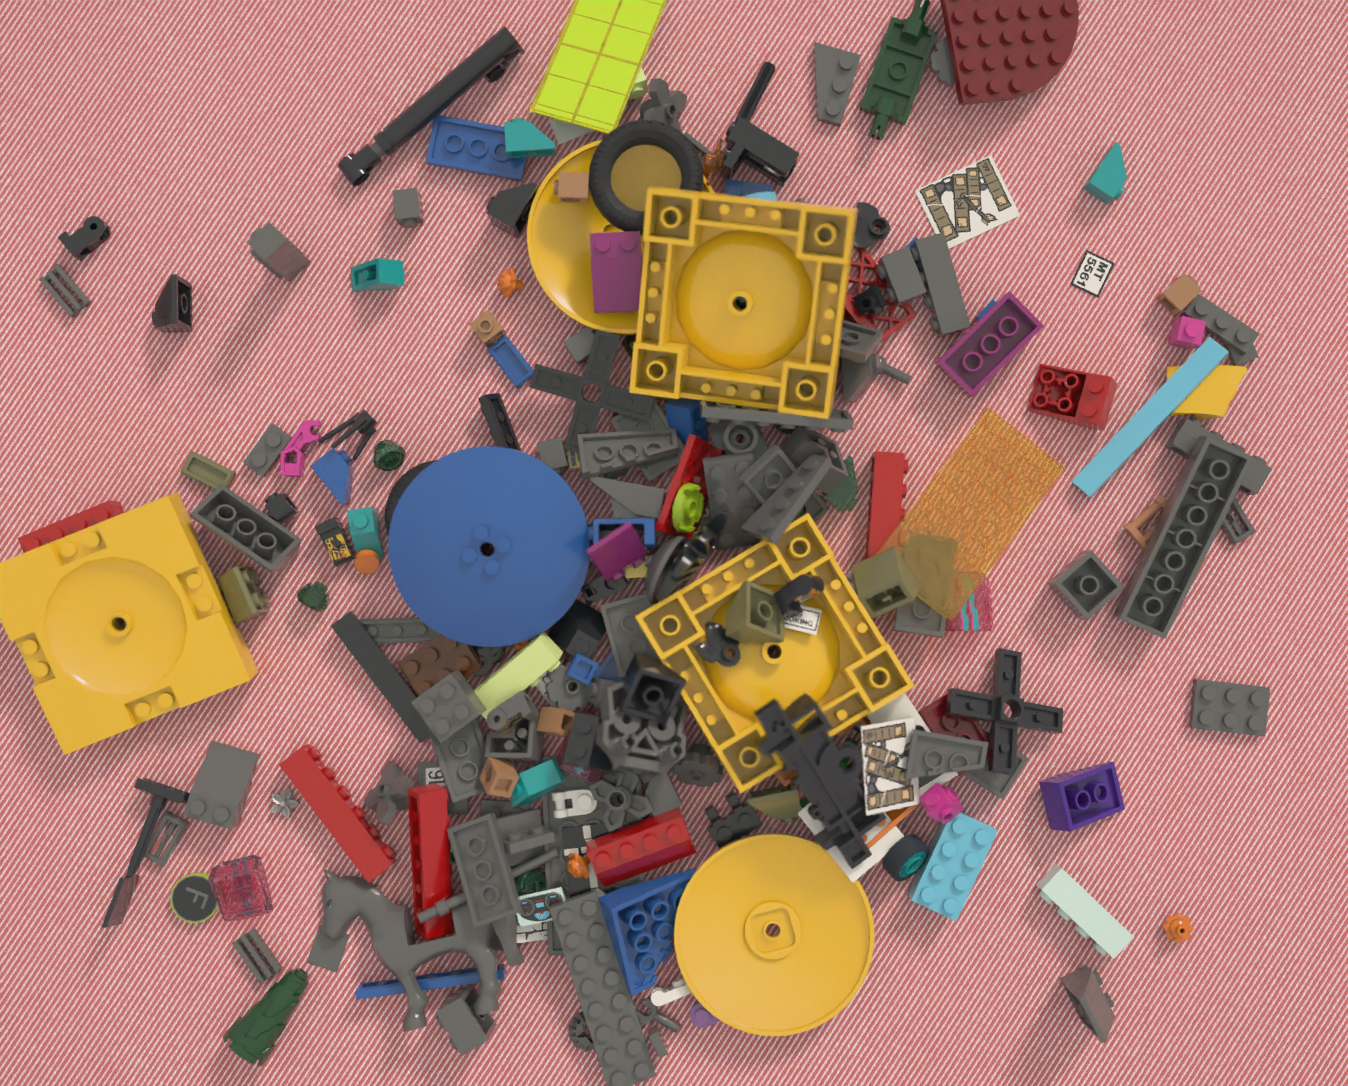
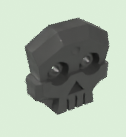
[596,681,688,778]

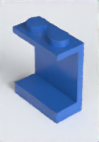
[589,518,656,550]

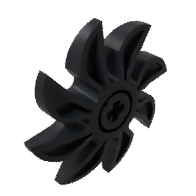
[656,511,730,602]

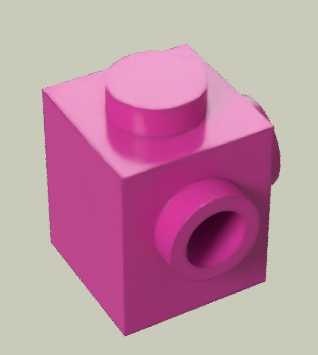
[919,783,964,824]

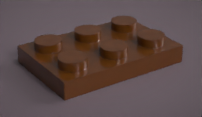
[397,634,484,697]

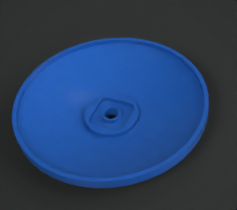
[388,446,590,647]

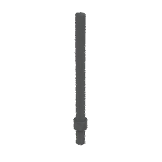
[417,848,559,923]

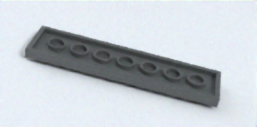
[548,889,657,1086]

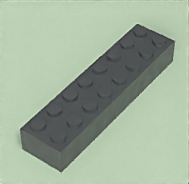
[1113,436,1254,639]

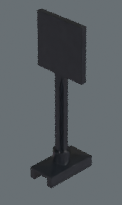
[101,778,190,928]

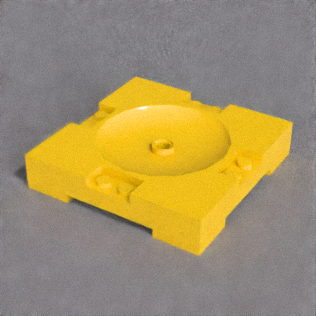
[629,187,858,419]
[0,492,259,755]
[635,513,915,793]

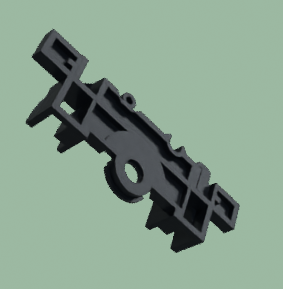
[753,693,886,869]

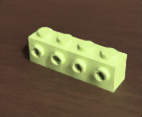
[473,632,563,720]

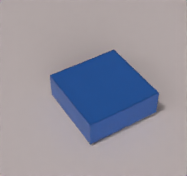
[565,652,599,686]

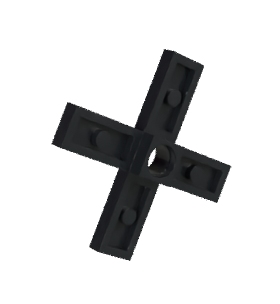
[529,329,655,453]
[946,648,1063,775]

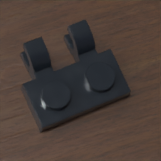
[704,791,762,849]

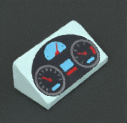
[517,887,566,927]

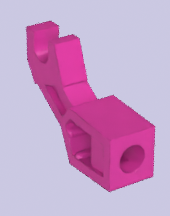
[280,420,322,477]

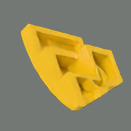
[1167,365,1247,420]

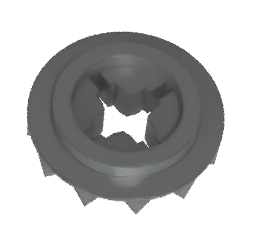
[568,1011,595,1052]

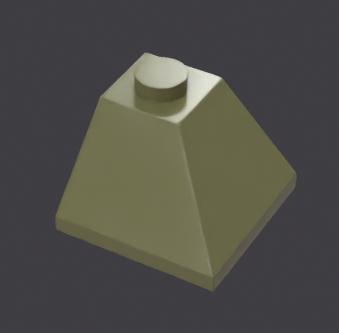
[726,580,784,643]
[746,783,801,823]

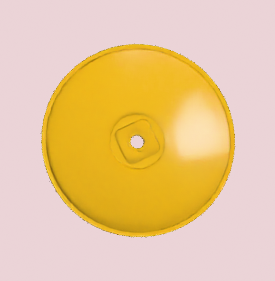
[527,139,715,335]
[674,833,875,1036]

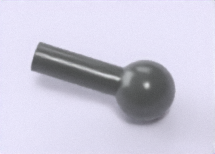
[877,355,912,385]

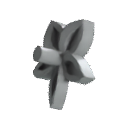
[271,788,300,818]

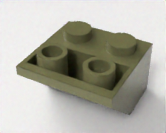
[852,546,921,619]
[217,566,270,624]

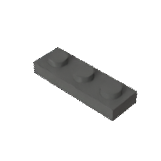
[1182,294,1259,356]

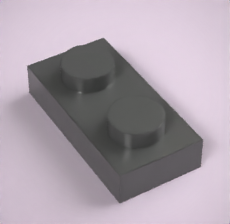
[243,423,292,477]

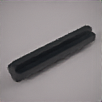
[734,61,775,123]

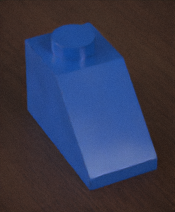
[665,397,708,445]
[311,448,354,505]

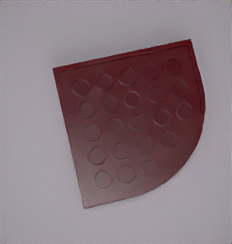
[940,0,1079,105]

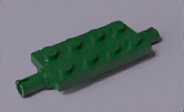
[859,0,938,140]

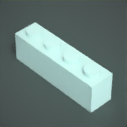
[1036,864,1134,959]

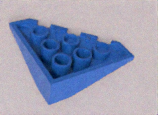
[598,868,697,996]

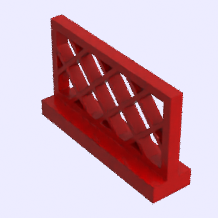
[843,246,917,345]
[655,434,726,540]

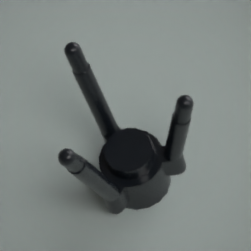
[319,409,378,460]

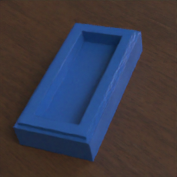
[487,335,534,389]

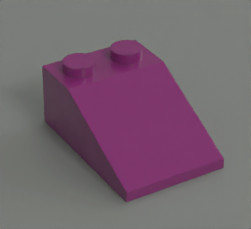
[590,231,642,313]
[586,522,648,582]

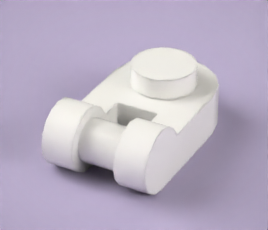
[551,788,597,818]
[651,977,692,1006]

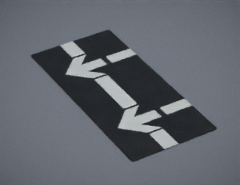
[561,823,616,898]

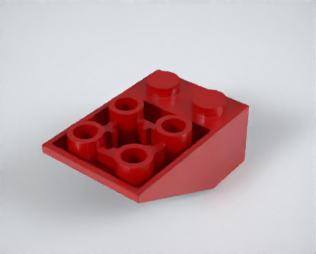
[1027,364,1118,431]

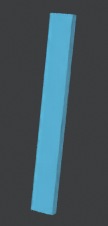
[1071,337,1229,499]

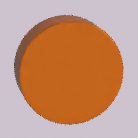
[354,549,379,574]

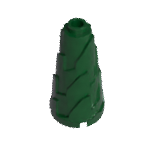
[223,967,309,1067]

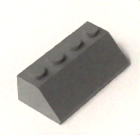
[189,484,302,573]

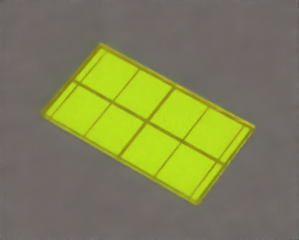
[530,0,668,134]

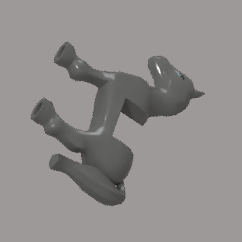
[321,870,525,1032]

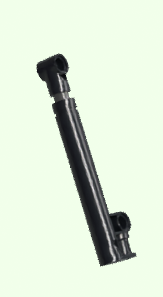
[338,26,526,187]

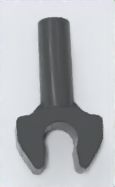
[636,998,681,1033]

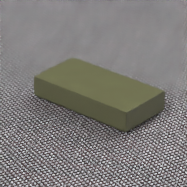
[180,451,237,490]

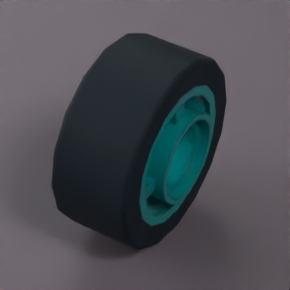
[882,834,930,882]

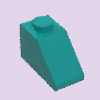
[504,118,557,159]
[1083,142,1127,205]
[351,258,405,292]
[347,507,384,557]
[509,759,565,807]

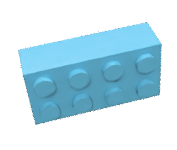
[907,812,998,922]

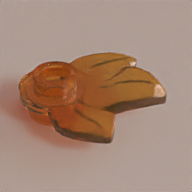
[702,138,724,186]

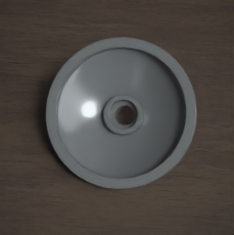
[645,535,688,604]

